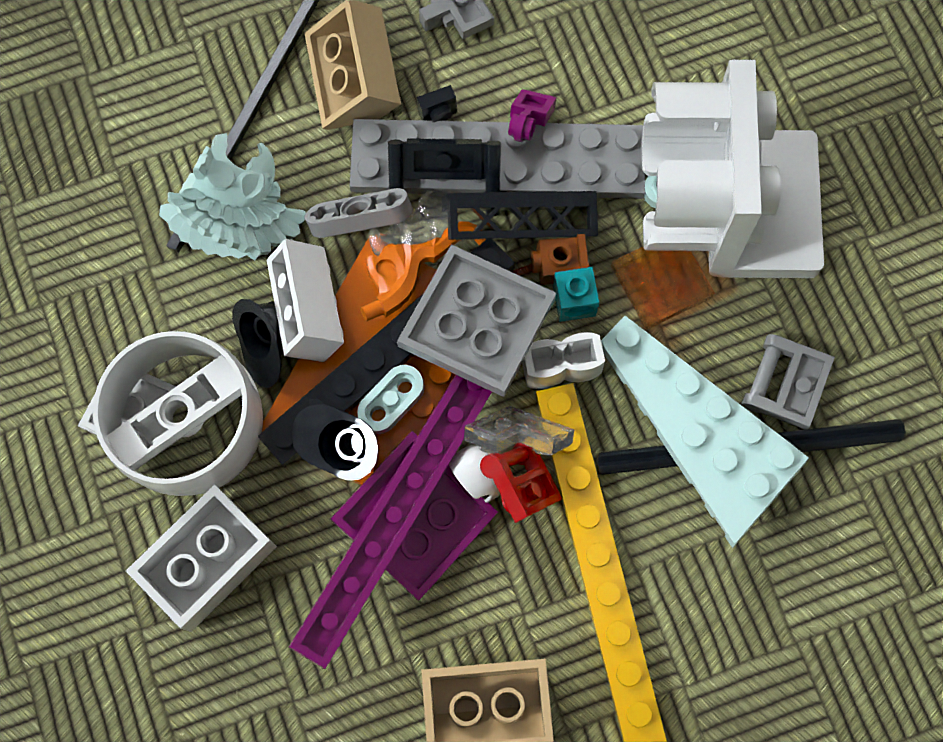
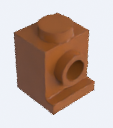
[531,234,589,285]

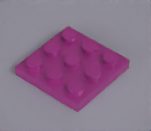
[330,431,498,601]

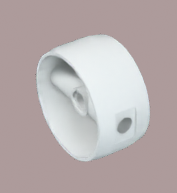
[93,331,263,496]

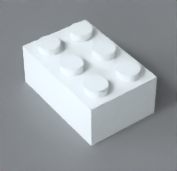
[126,484,277,632]

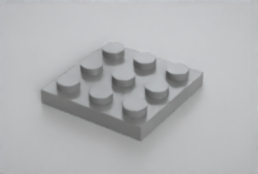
[397,244,556,397]

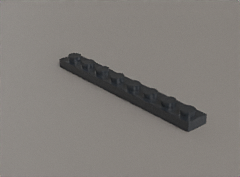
[258,239,515,468]

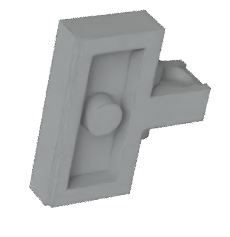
[419,0,494,39]

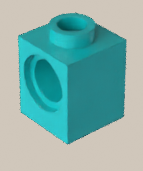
[553,267,599,322]

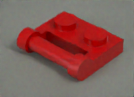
[480,440,563,523]

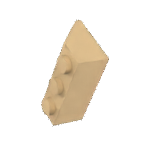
[304,0,401,130]
[421,659,554,742]

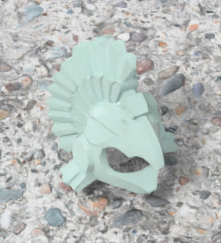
[159,133,306,261]

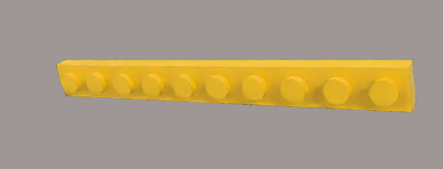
[536,383,667,742]

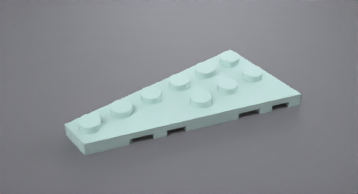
[601,316,809,548]

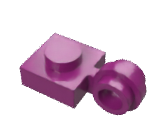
[508,89,557,143]

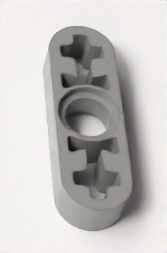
[305,188,413,238]

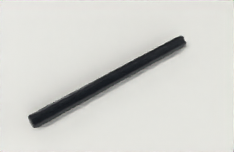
[596,419,906,475]

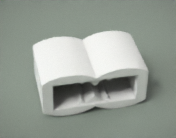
[522,332,605,389]

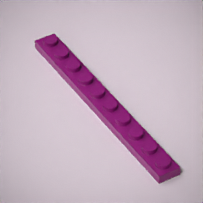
[288,375,492,669]

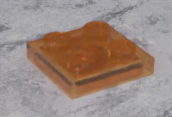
[611,246,715,330]

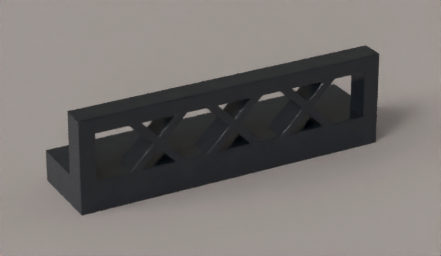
[442,191,598,240]

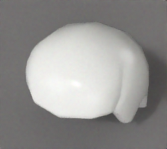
[448,444,500,503]

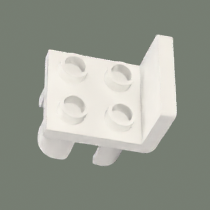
[642,60,824,278]

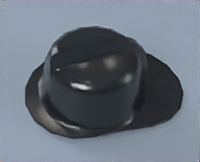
[232,299,284,388]
[291,404,380,481]

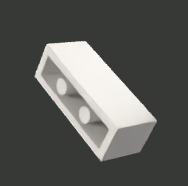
[267,239,344,362]

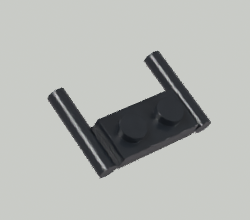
[388,138,501,216]

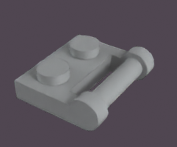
[741,334,835,429]

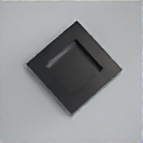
[417,85,457,123]

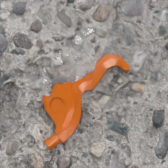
[360,189,486,321]

